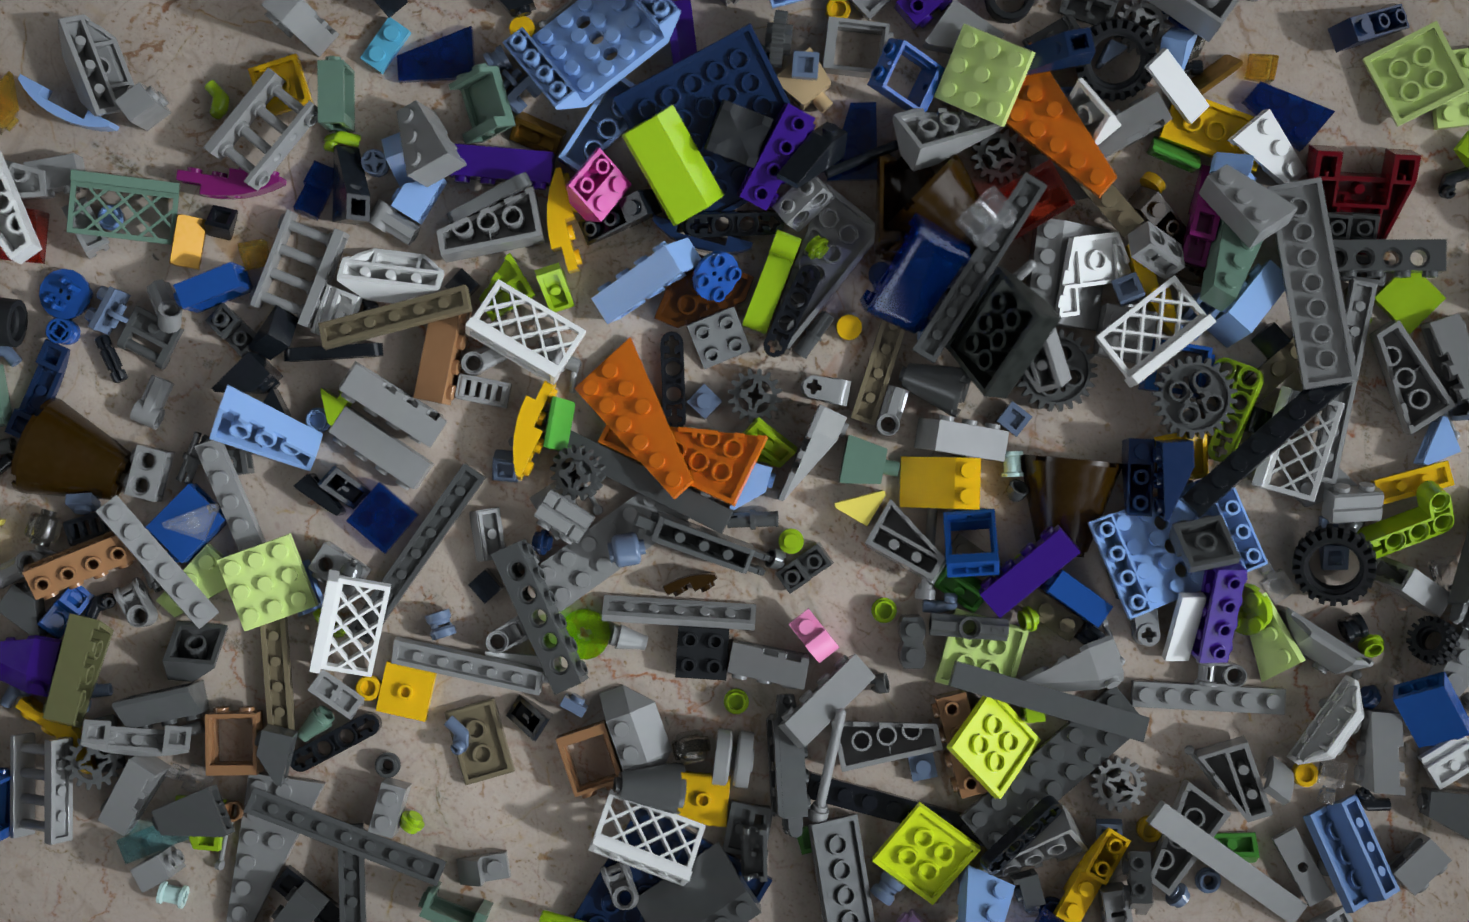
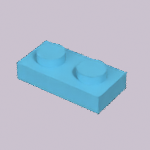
[360,17,411,74]

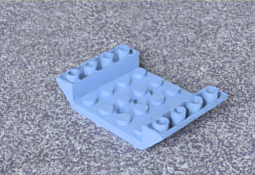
[502,0,681,110]
[1088,478,1269,620]

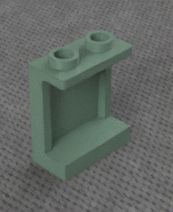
[448,63,516,144]
[418,881,493,922]

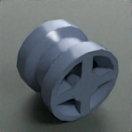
[483,45,513,72]
[361,149,390,178]

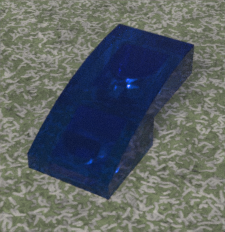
[293,160,334,221]

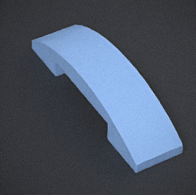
[18,74,119,132]

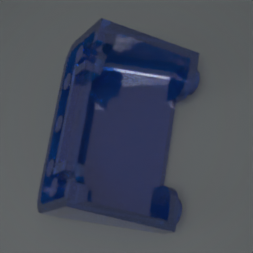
[860,213,971,334]

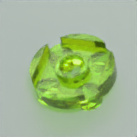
[565,608,611,660]

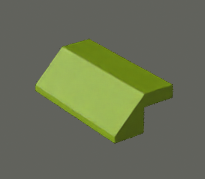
[621,105,724,226]

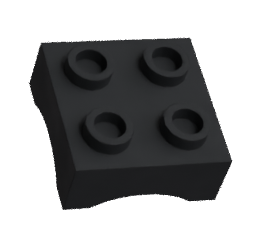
[704,99,773,168]
[675,626,729,681]

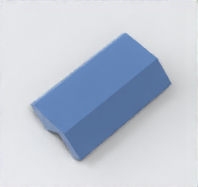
[1303,794,1400,914]

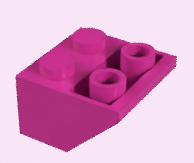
[566,148,632,222]

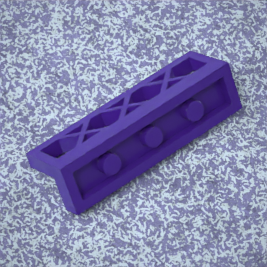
[670,0,697,64]

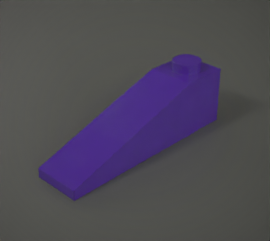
[0,635,62,697]

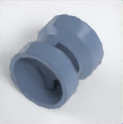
[425,609,457,640]
[870,870,905,906]

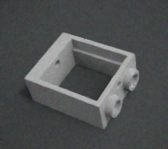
[822,16,894,79]

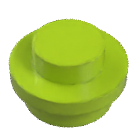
[805,235,829,260]
[778,529,804,554]
[871,597,897,623]
[1017,606,1040,632]
[1358,634,1384,658]
[724,688,749,714]
[399,811,425,834]

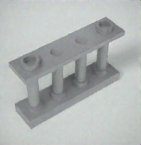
[203,67,318,191]
[249,210,350,329]
[10,732,73,845]

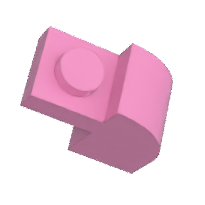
[788,608,840,663]

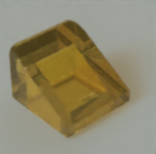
[1244,54,1279,84]
[238,239,269,271]

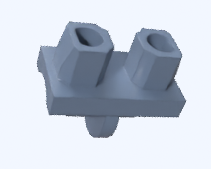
[501,68,542,114]
[84,286,131,336]

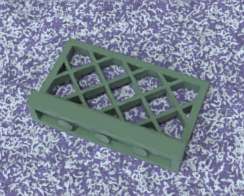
[66,169,181,245]

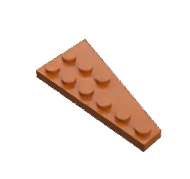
[1006,42,1117,198]
[574,337,694,499]
[598,424,768,507]

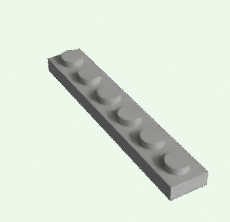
[194,440,266,551]
[95,495,219,629]
[602,595,756,631]
[391,636,544,696]
[1130,680,1286,715]

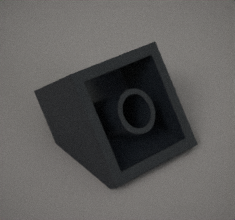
[211,352,284,394]

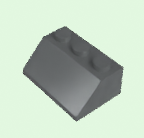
[112,680,210,729]

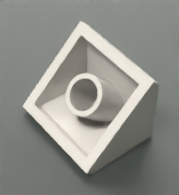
[1067,78,1121,146]

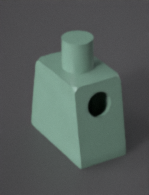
[838,435,900,484]

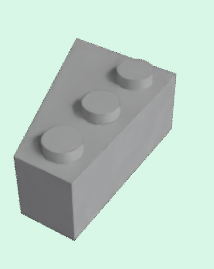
[261,0,339,57]
[396,100,467,187]
[1199,164,1298,249]
[865,498,946,584]
[727,640,810,690]
[1354,708,1406,796]

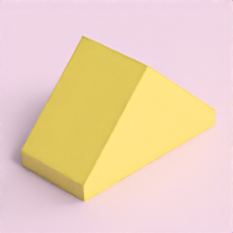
[834,490,886,526]

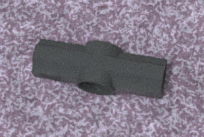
[929,612,1009,641]

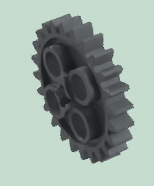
[1016,329,1098,412]
[1151,355,1238,439]

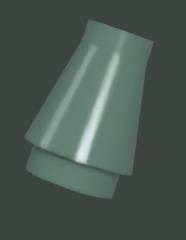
[297,705,335,742]

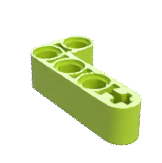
[742,230,802,335]
[1208,357,1264,462]
[1357,480,1455,559]

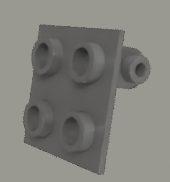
[686,306,751,370]

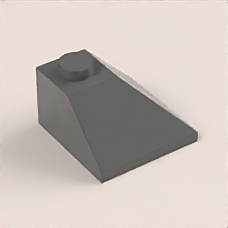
[163,621,228,682]

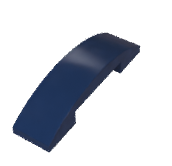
[653,215,753,254]
[4,339,70,439]

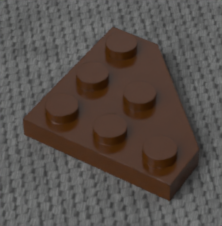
[654,254,754,329]

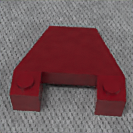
[1305,145,1421,255]

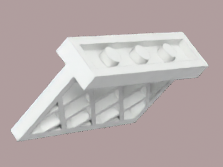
[1095,275,1216,388]
[465,279,586,385]
[1252,386,1345,502]
[309,569,391,677]
[588,789,706,886]

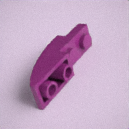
[1182,164,1220,268]
[176,167,287,199]

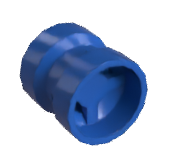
[46,318,81,345]

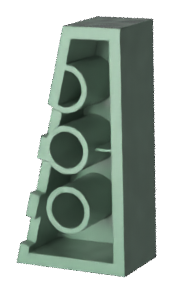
[1200,217,1263,312]

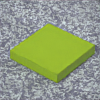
[1374,273,1446,334]

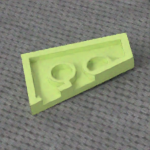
[156,544,227,618]
[1242,592,1306,682]

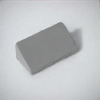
[469,507,505,562]

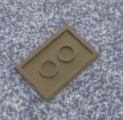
[444,698,515,786]

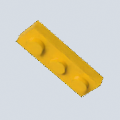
[1371,460,1455,505]

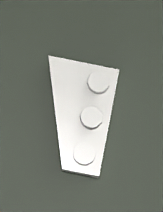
[1228,109,1307,184]

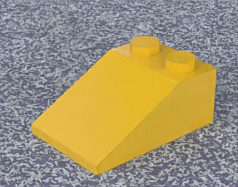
[899,456,981,510]

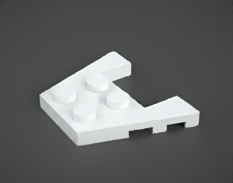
[1055,232,1144,317]

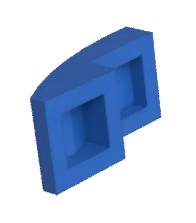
[37,586,94,639]

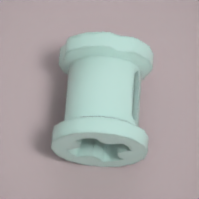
[1001,451,1024,477]
[156,881,190,909]

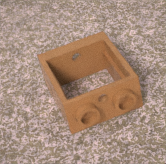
[205,706,264,776]
[556,720,623,799]

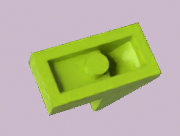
[535,262,575,312]
[320,388,353,426]

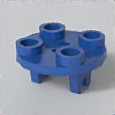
[692,251,742,302]
[39,269,93,320]

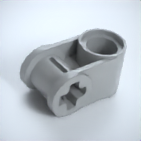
[801,375,852,406]
[113,577,158,628]
[1130,608,1160,646]
[485,616,529,654]
[1194,660,1247,688]
[601,862,639,910]

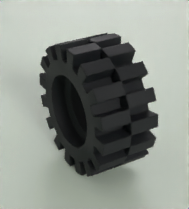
[1406,616,1460,666]

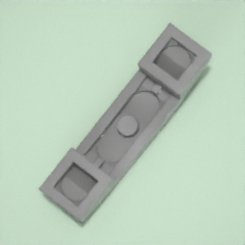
[81,719,192,756]

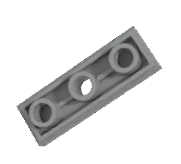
[1271,826,1332,907]

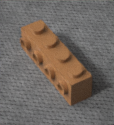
[413,312,472,406]
[22,531,136,600]
[931,689,988,799]

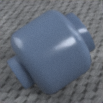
[607,532,646,568]

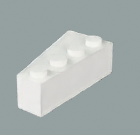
[0,151,42,264]

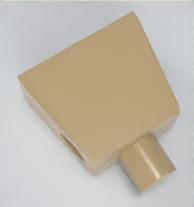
[777,47,833,113]

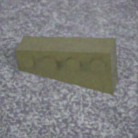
[43,613,114,729]

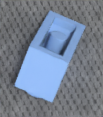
[391,178,448,225]
[729,463,776,510]

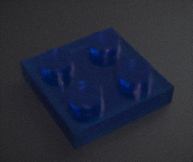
[346,482,419,554]

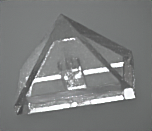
[162,503,220,541]

